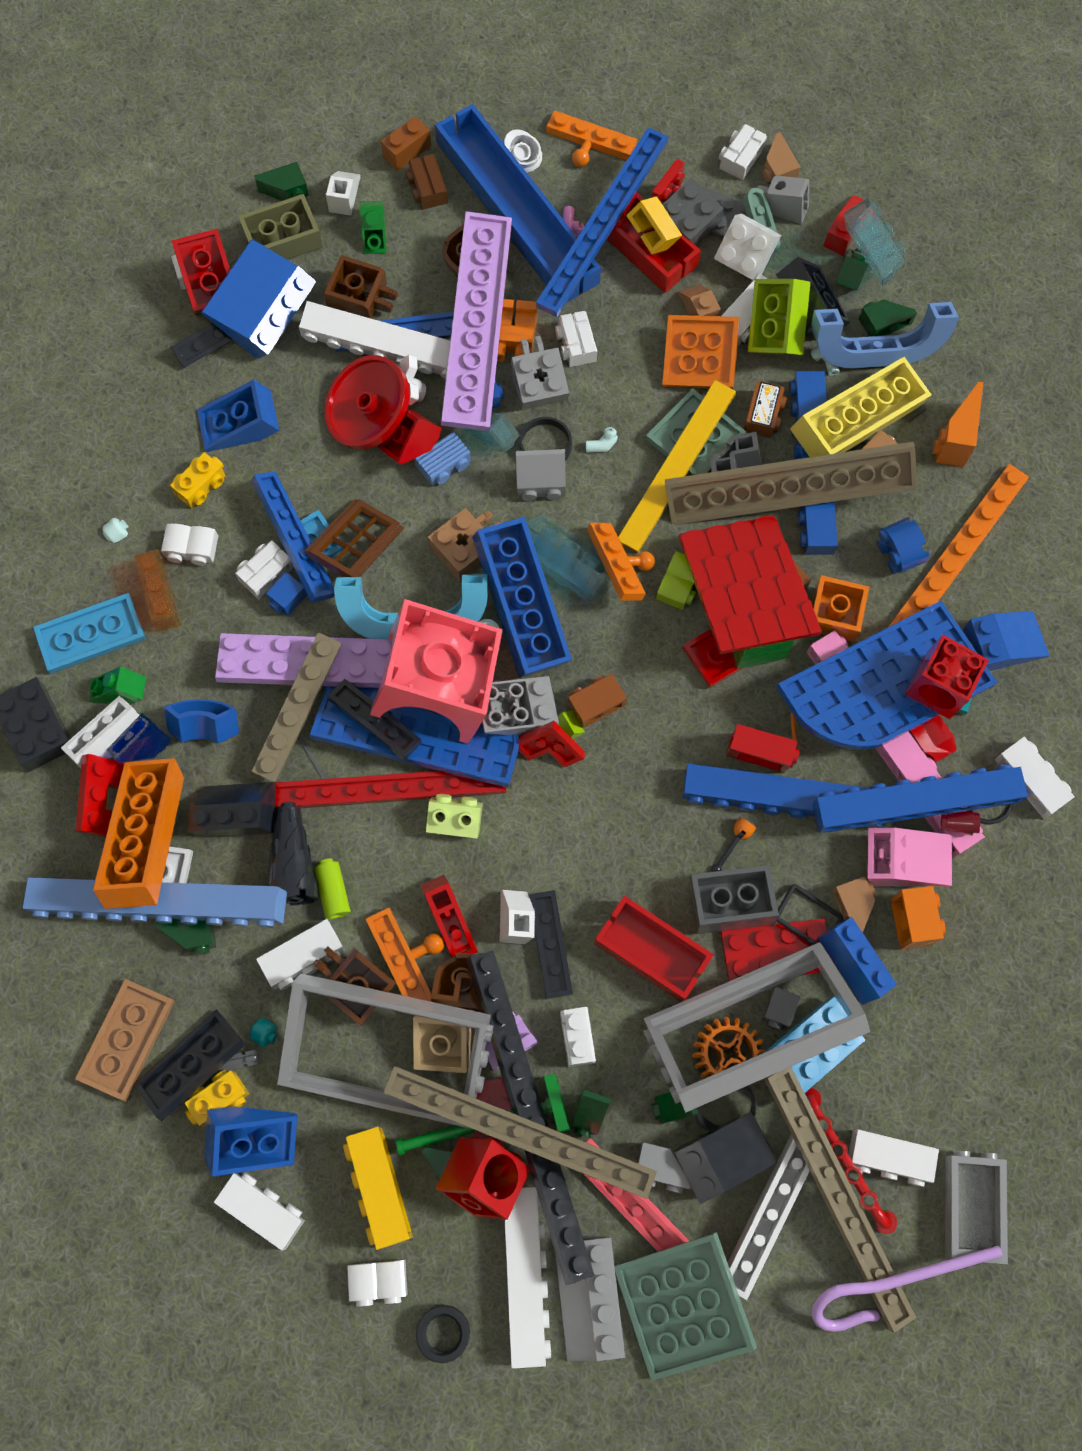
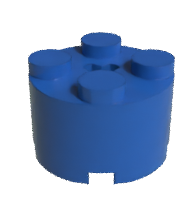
[876,517,929,574]

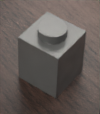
[761,987,801,1031]

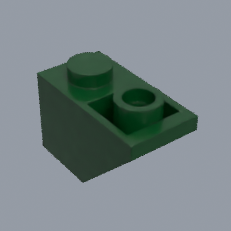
[836,248,872,291]

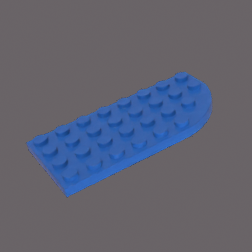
[776,600,998,749]
[310,686,519,788]

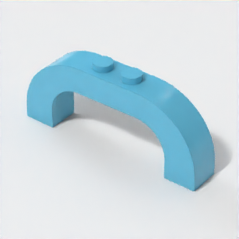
[334,574,487,639]

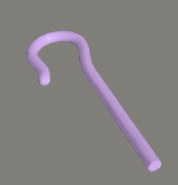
[811,1246,1002,1332]

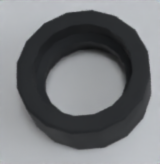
[416,1304,470,1364]

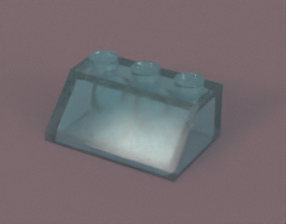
[844,197,906,286]

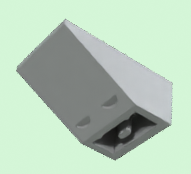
[482,676,559,736]

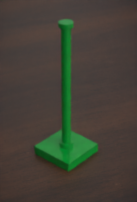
[396,1074,571,1155]

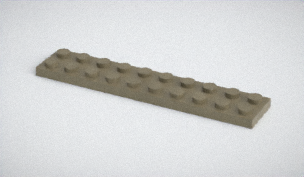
[665,442,917,525]

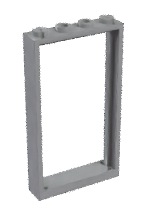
[643,942,870,1113]
[277,974,494,1128]

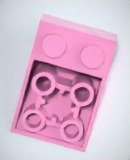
[868,828,952,887]

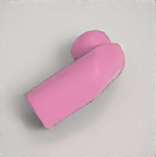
[562,206,584,237]

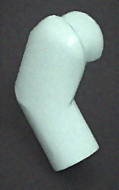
[586,427,618,453]

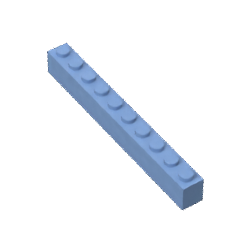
[23,878,287,928]

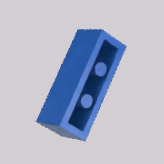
[817,917,897,1005]

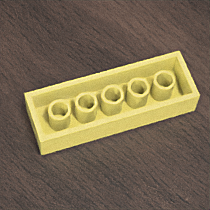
[790,357,931,457]

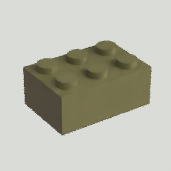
[238,194,323,259]

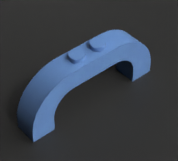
[812,302,959,368]

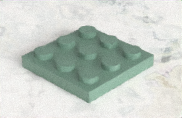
[645,388,747,476]

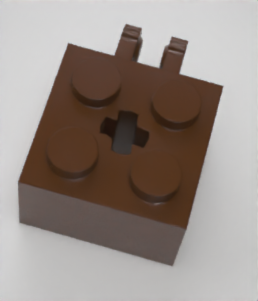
[324,255,399,319]
[313,946,396,1026]

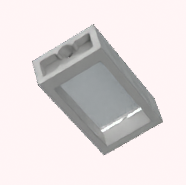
[945,1150,1008,1264]

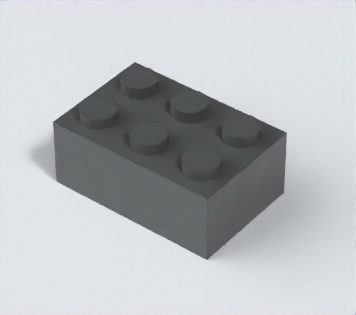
[689,865,779,934]

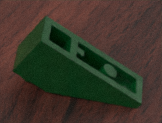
[571,1090,611,1138]

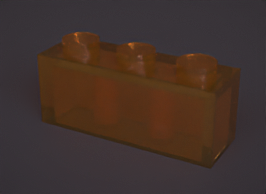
[134,549,182,632]

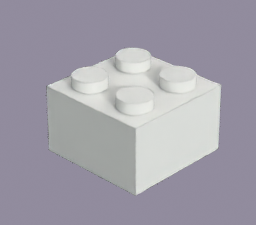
[714,214,781,280]

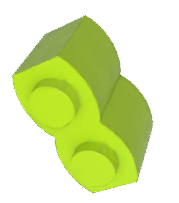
[656,551,696,610]

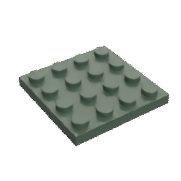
[614,1232,757,1381]

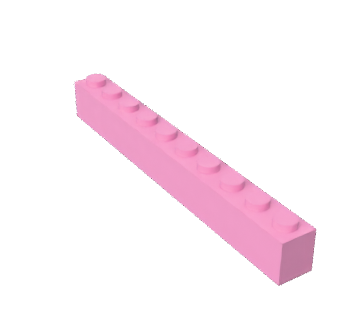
[807,631,985,858]

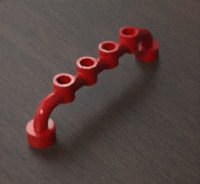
[805,1088,898,1234]

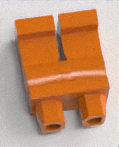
[497,299,538,362]

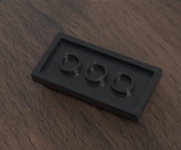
[133,1009,246,1122]

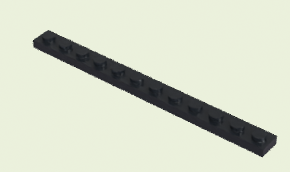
[466,951,595,1285]

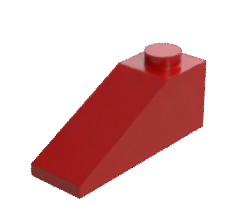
[823,195,874,256]
[420,875,478,957]

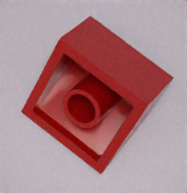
[378,408,442,464]

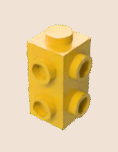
[170,452,225,509]
[185,1070,250,1127]

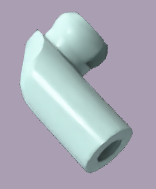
[811,346,840,376]

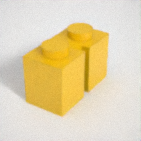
[626,196,682,254]

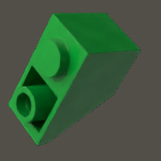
[360,201,387,254]
[89,666,146,705]

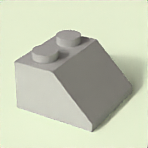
[516,449,566,501]

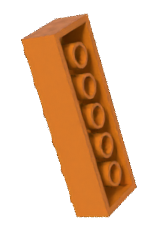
[93,758,184,909]

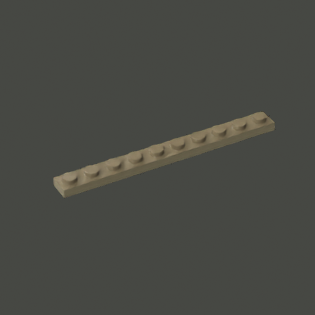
[383,1066,657,1199]
[764,1067,916,1333]

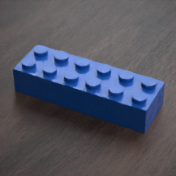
[472,517,572,678]

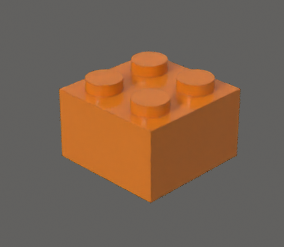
[812,575,869,642]
[890,886,946,950]

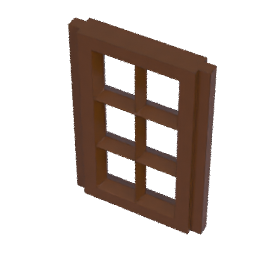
[305,499,404,577]

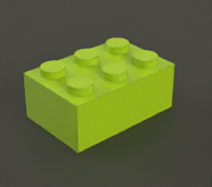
[748,279,810,355]

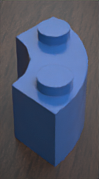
[164,699,239,744]

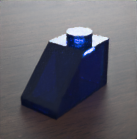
[106,713,172,763]

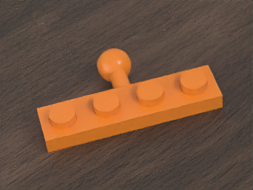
[546,110,637,168]
[587,523,655,601]
[366,908,444,1002]

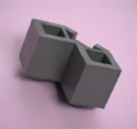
[710,432,762,472]

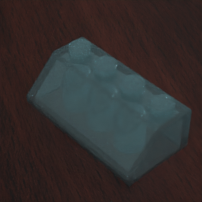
[527,513,610,602]

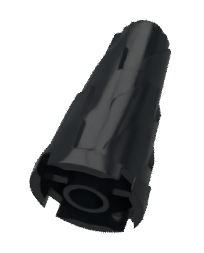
[266,802,319,906]

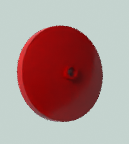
[324,355,410,450]

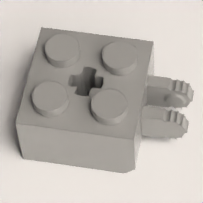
[511,336,569,410]

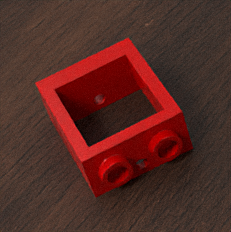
[726,724,800,773]

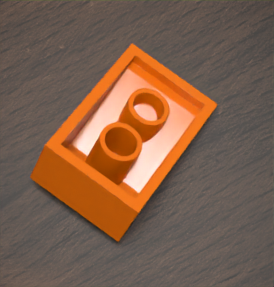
[932,382,983,467]

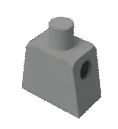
[757,176,810,225]

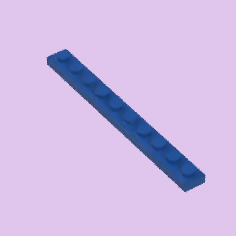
[536,127,668,317]

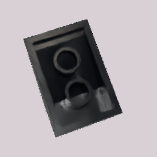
[675,1111,778,1204]

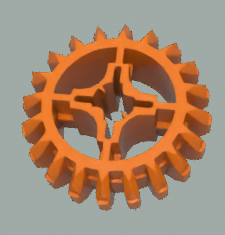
[692,1017,765,1079]

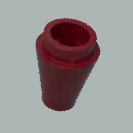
[941,810,980,836]

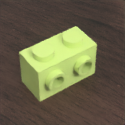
[426,794,483,838]

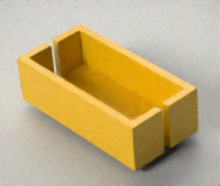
[343,1127,413,1250]

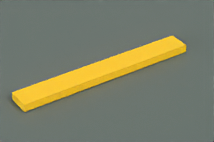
[618,380,736,553]

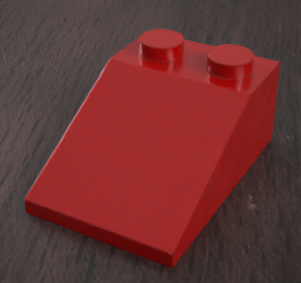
[171,229,230,315]

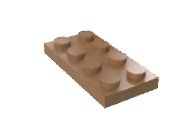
[75,979,175,1102]

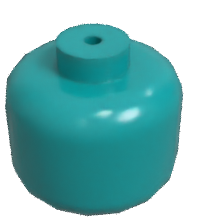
[250,1018,278,1047]

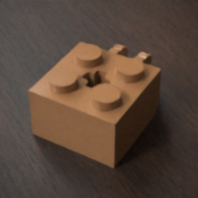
[428,508,500,582]

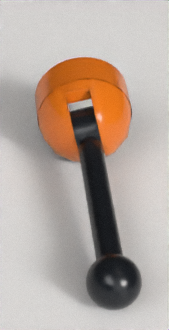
[711,817,756,872]

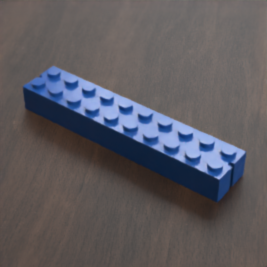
[435,104,601,303]

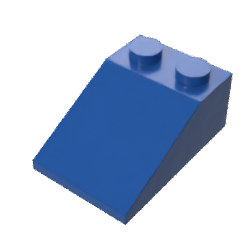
[197,379,279,452]
[963,611,1050,671]
[204,1106,297,1177]

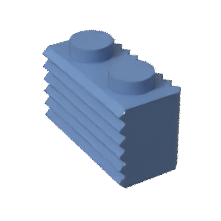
[414,431,471,487]

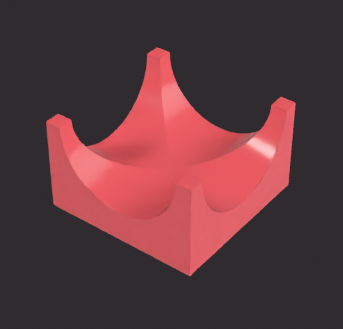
[370,599,502,744]

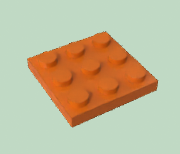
[662,315,739,390]

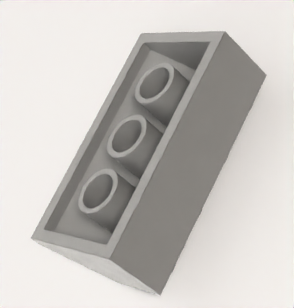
[555,1237,625,1362]

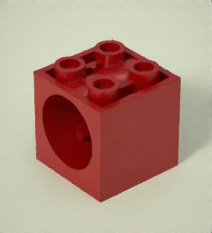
[905,635,989,720]
[435,1136,530,1220]

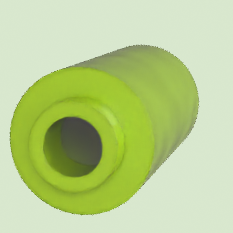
[314,858,351,920]

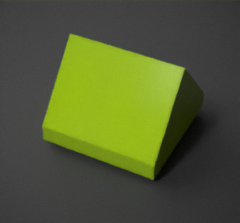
[558,711,585,739]

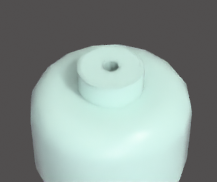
[102,518,128,543]

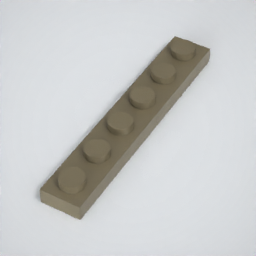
[251,632,342,782]

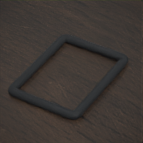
[776,884,843,951]

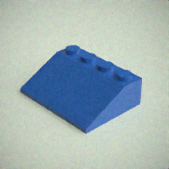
[201,239,316,359]

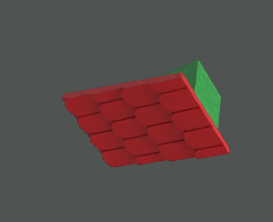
[678,516,822,669]

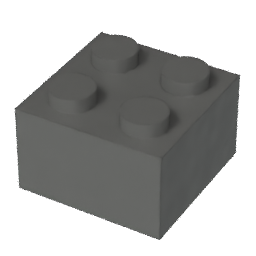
[662,178,724,245]

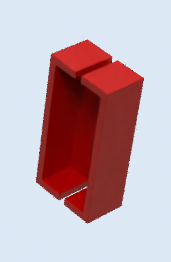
[607,192,701,293]
[594,896,714,1002]

